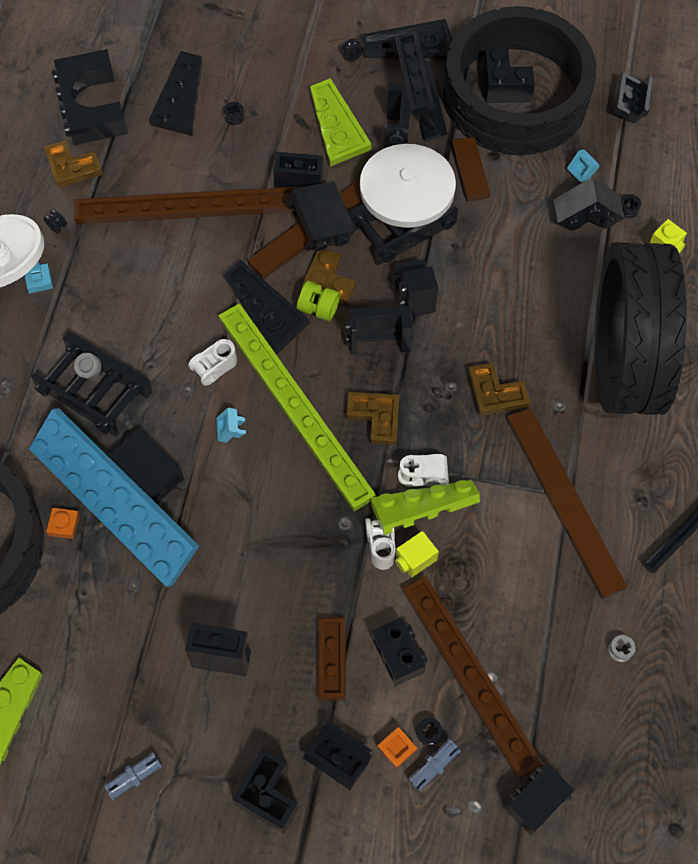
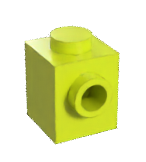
[650,219,687,253]
[395,531,439,578]

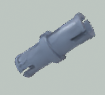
[407,738,461,792]
[103,752,162,800]

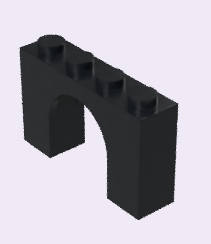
[52,49,128,145]

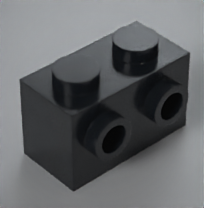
[273,152,324,188]
[371,617,428,687]
[506,765,574,836]

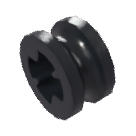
[341,38,363,61]
[223,102,245,125]
[621,194,641,218]
[43,210,67,234]
[416,718,443,746]

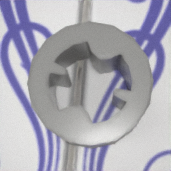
[608,635,636,662]

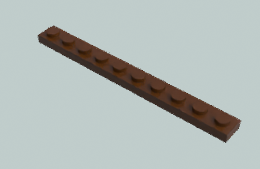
[74,186,306,225]

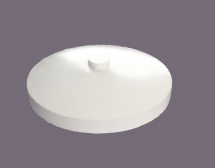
[360,144,456,228]
[0,214,44,287]

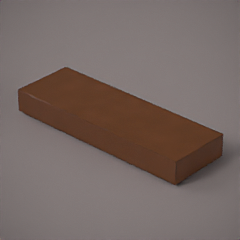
[452,137,490,202]
[318,617,346,701]

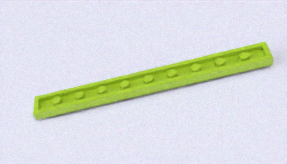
[219,303,376,512]

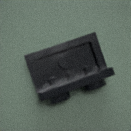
[612,72,653,123]
[303,721,374,790]

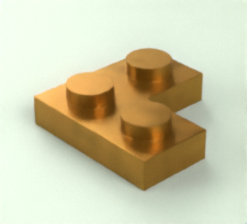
[44,140,103,188]
[302,249,356,306]
[468,363,530,416]
[347,392,399,445]

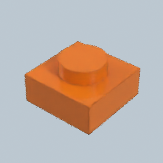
[46,508,80,539]
[377,727,418,769]

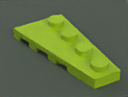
[310,78,372,167]
[371,480,480,535]
[0,658,43,765]

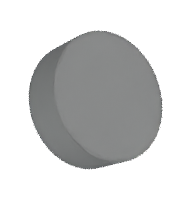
[74,353,101,379]

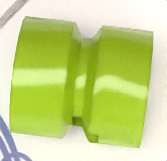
[297,280,341,322]

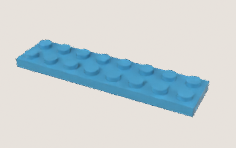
[29,408,199,587]

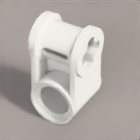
[188,339,237,386]
[398,454,449,487]
[365,518,396,570]

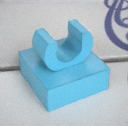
[567,150,599,183]
[25,262,53,294]
[216,408,246,443]

